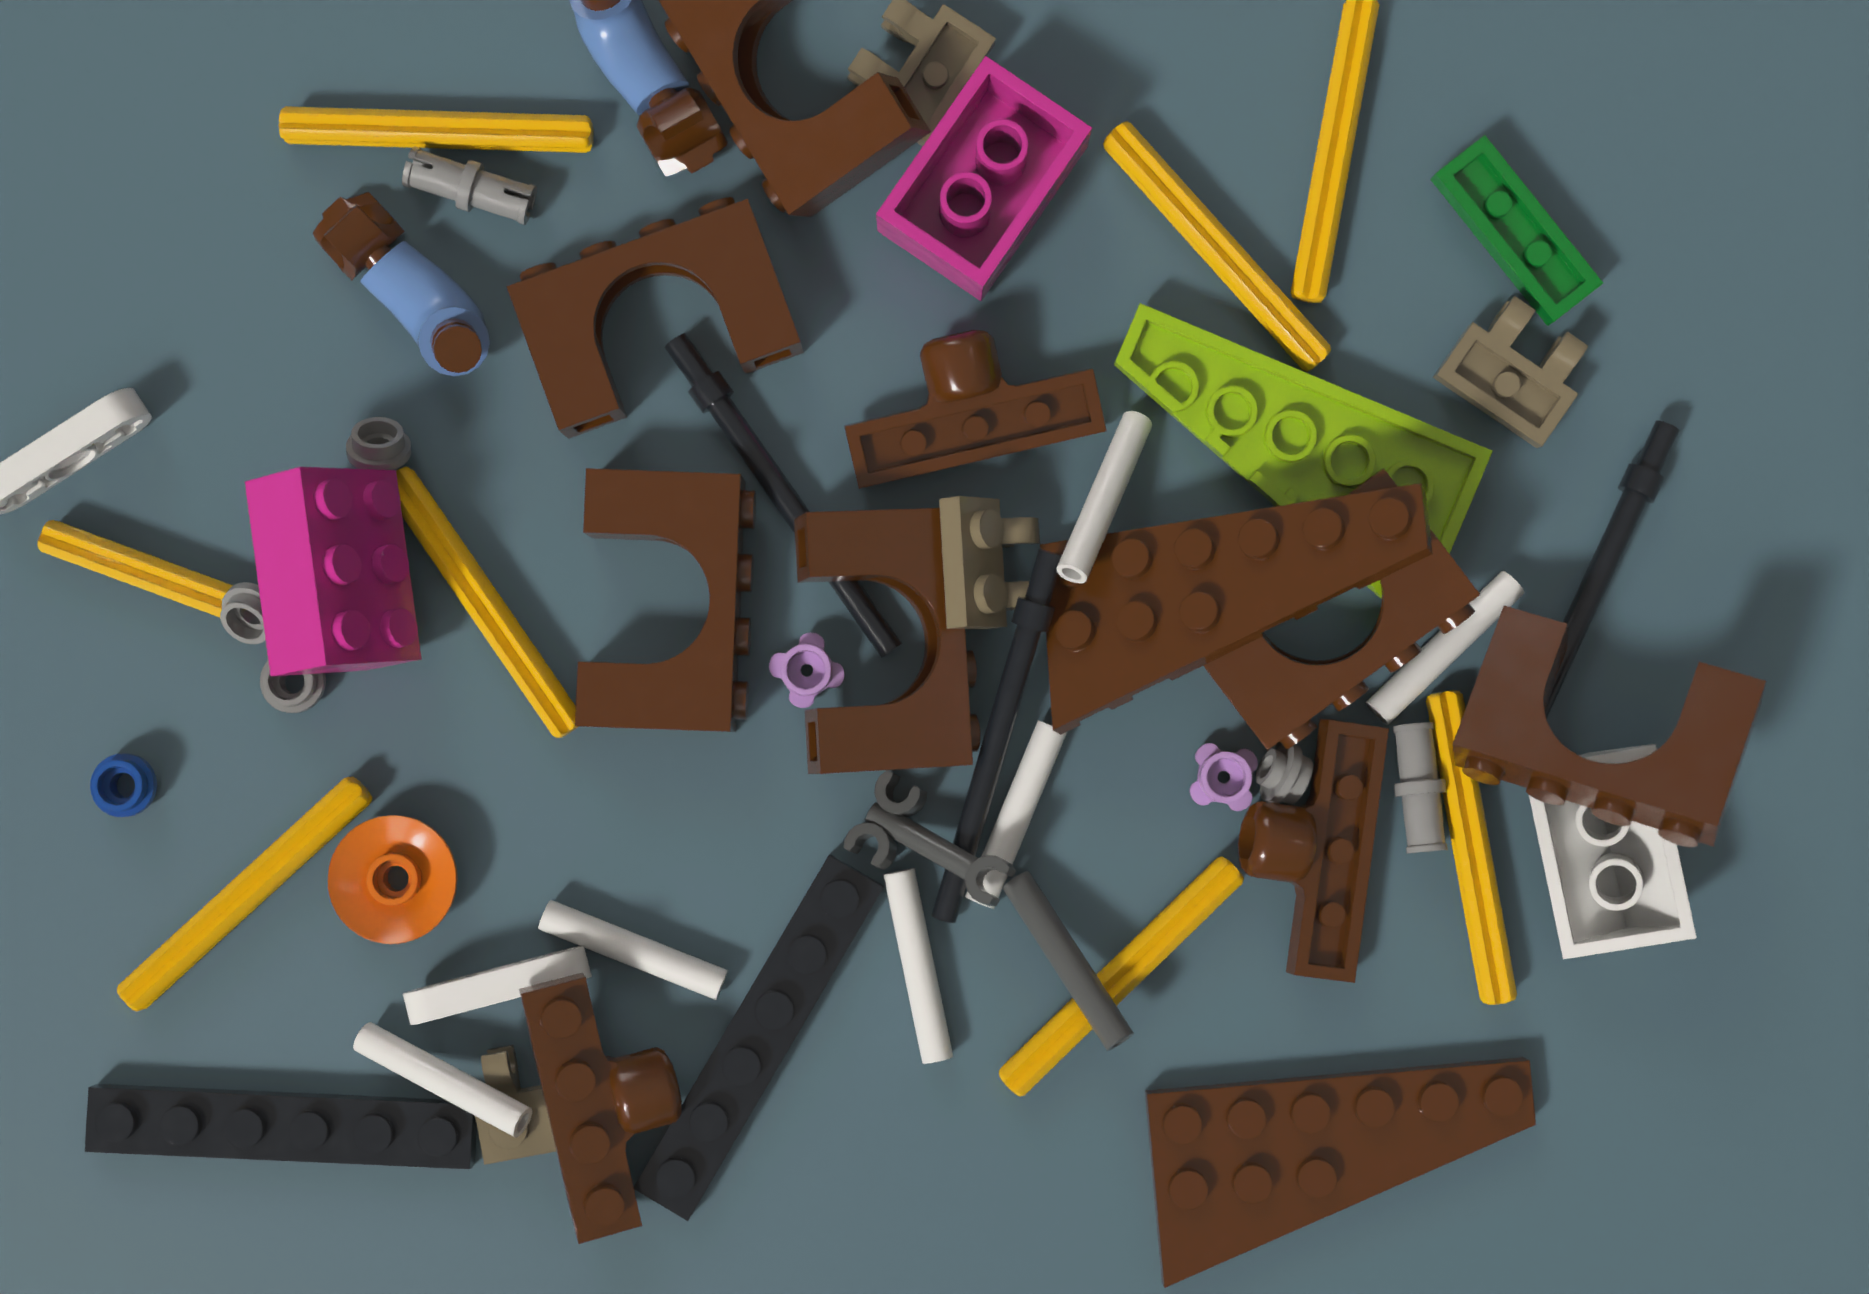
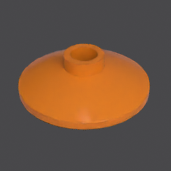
[328,815,458,944]

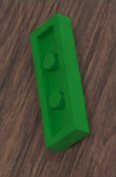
[1430,135,1603,327]

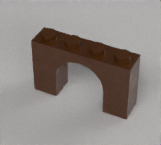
[659,0,931,217]
[506,197,804,439]
[575,468,756,732]
[1203,469,1481,750]
[794,508,980,774]
[1453,606,1766,847]

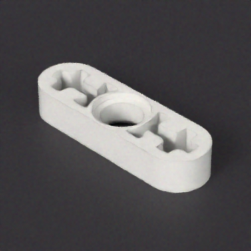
[0,388,152,515]
[403,945,592,1025]

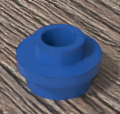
[90,753,157,817]

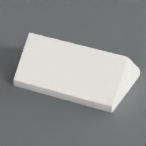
[1529,744,1697,959]

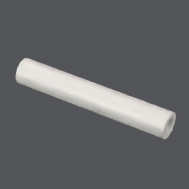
[1056,411,1152,584]
[1365,571,1525,725]
[965,721,1067,909]
[883,868,953,1064]
[538,900,728,1000]
[353,1022,532,1138]

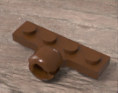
[844,330,1107,489]
[1238,719,1389,983]
[519,972,682,1244]

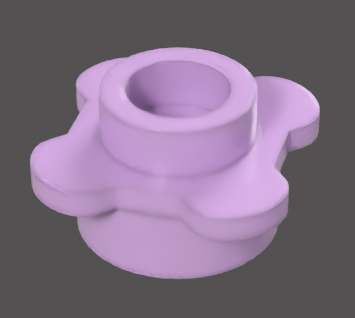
[769,633,845,708]
[1189,743,1258,811]

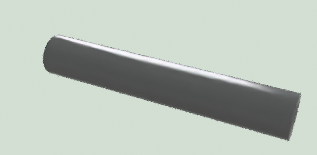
[1003,871,1134,1051]

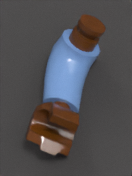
[570,0,728,177]
[313,192,490,376]

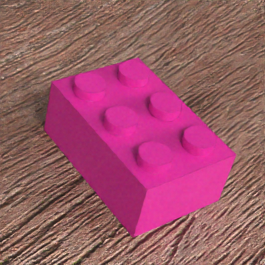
[876,56,1092,301]
[245,467,422,677]

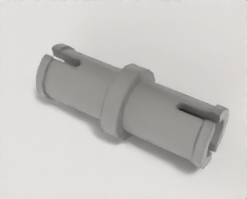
[402,146,537,225]
[1393,722,1448,853]

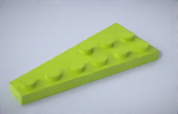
[1114,303,1493,599]

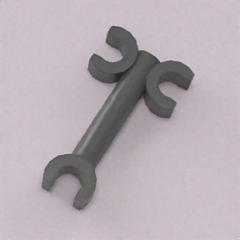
[844,770,1016,906]

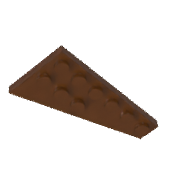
[1040,483,1433,735]
[1145,1057,1536,1288]

